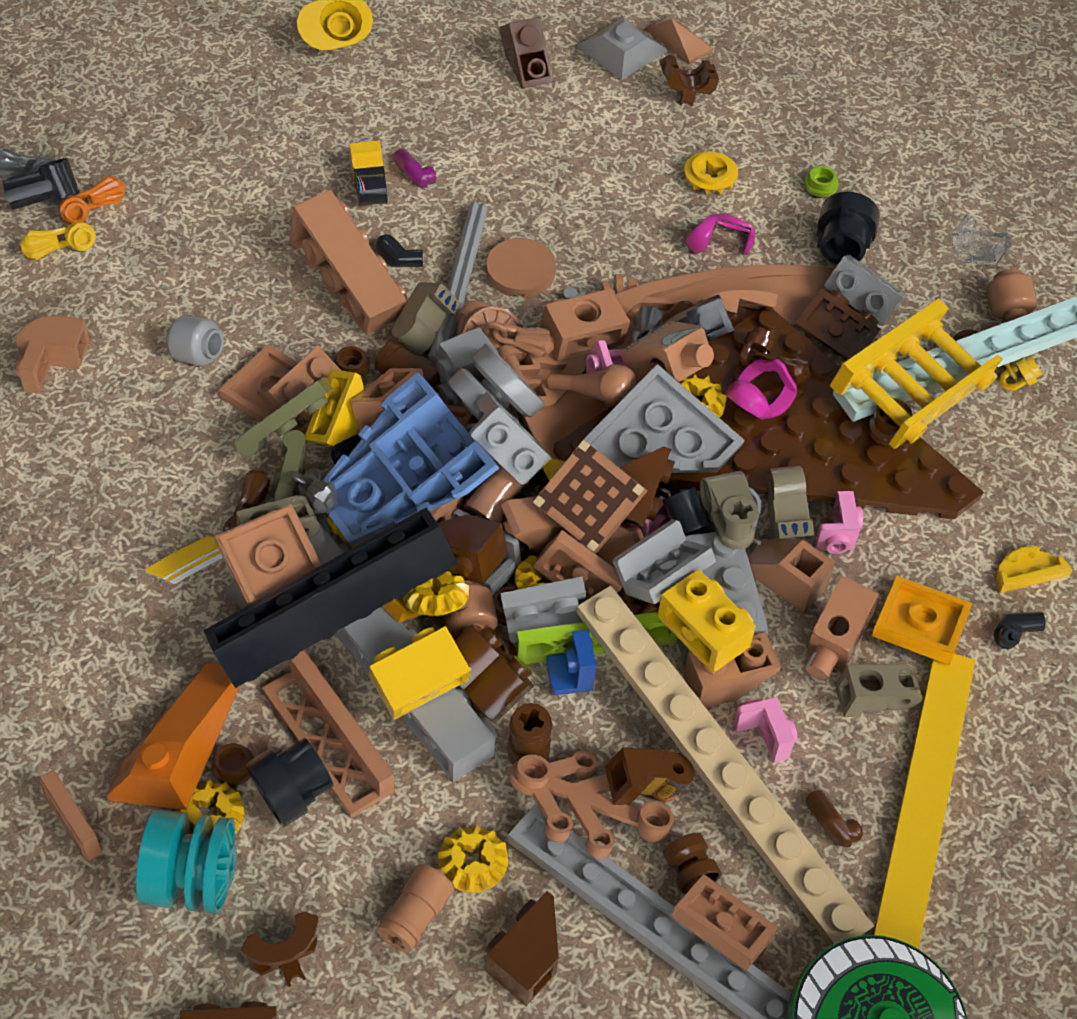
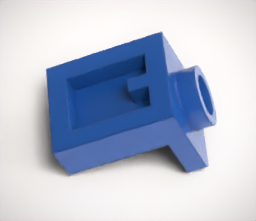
[546,630,596,695]

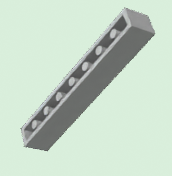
[310,518,497,782]

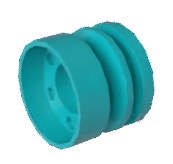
[136,809,237,914]

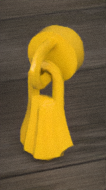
[20,221,96,260]
[999,356,1043,391]

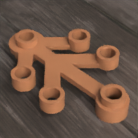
[510,751,674,859]

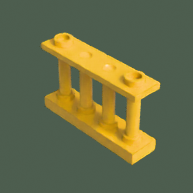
[830,298,1003,449]

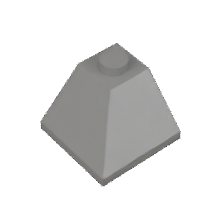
[577,17,667,80]

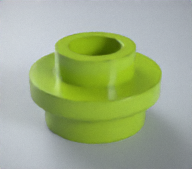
[804,166,839,197]

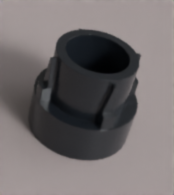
[816,191,880,264]
[245,738,334,828]

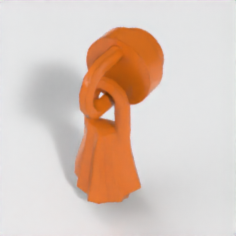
[59,176,126,224]

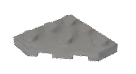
[584,364,745,473]

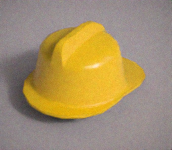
[296,0,373,51]

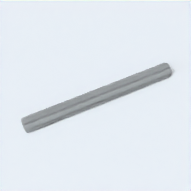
[429,202,487,364]

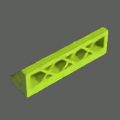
[514,612,678,664]

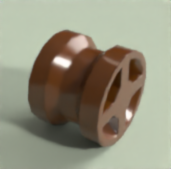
[867,398,913,446]

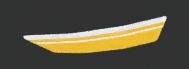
[145,536,223,584]

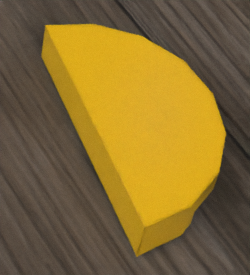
[996,546,1073,593]

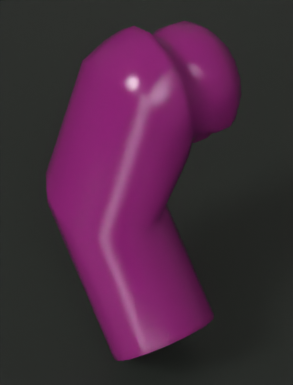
[393,149,437,188]

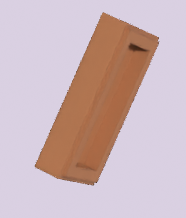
[39,769,102,861]

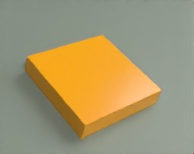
[872,576,973,665]

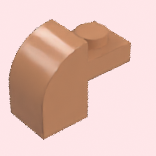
[15,315,90,394]

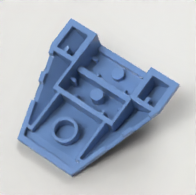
[323,372,499,546]

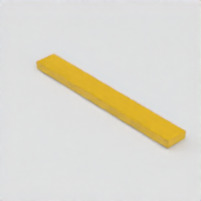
[873,654,976,949]

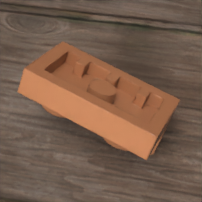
[533,530,623,600]
[671,874,778,971]

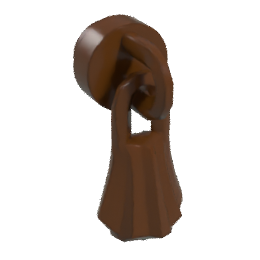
[740,326,811,386]
[223,470,271,532]

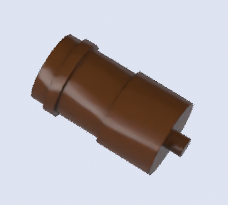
[375,341,441,393]
[508,703,553,765]

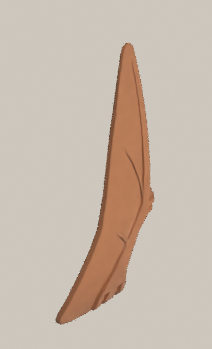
[497,264,849,460]

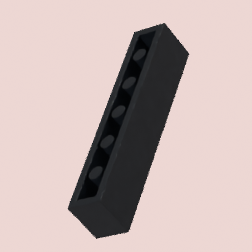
[203,507,458,688]

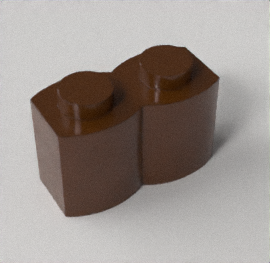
[455,624,534,721]

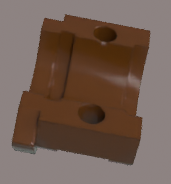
[659,55,719,106]
[241,911,319,987]

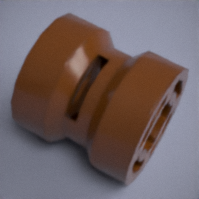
[663,833,722,894]

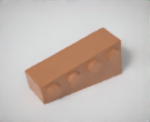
[289,189,407,335]

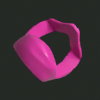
[685,214,756,255]
[726,359,797,420]

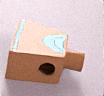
[620,321,714,383]

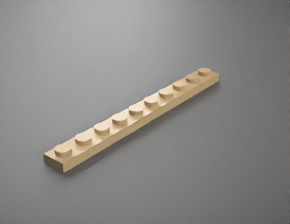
[576,586,874,946]

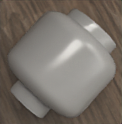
[166,315,224,366]

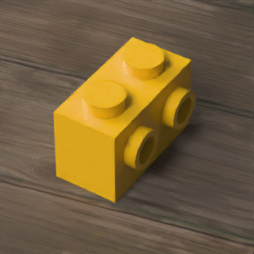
[657,569,756,673]
[369,626,471,720]

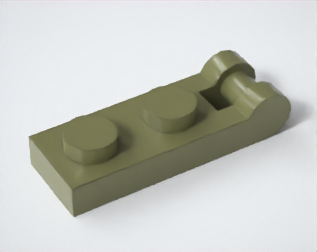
[236,376,333,457]
[267,430,307,503]

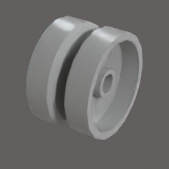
[447,343,545,424]

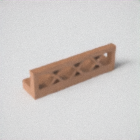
[262,650,395,818]

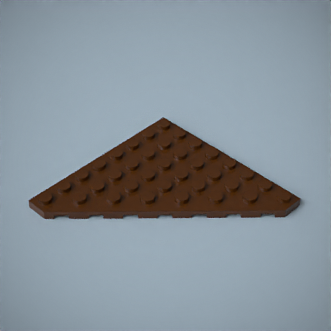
[553,307,984,519]

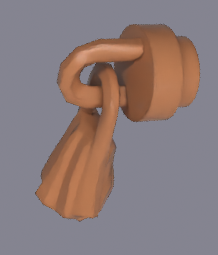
[480,321,555,358]

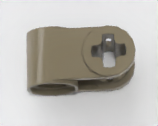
[700,471,759,549]

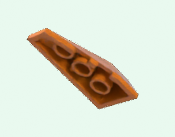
[106,663,240,810]

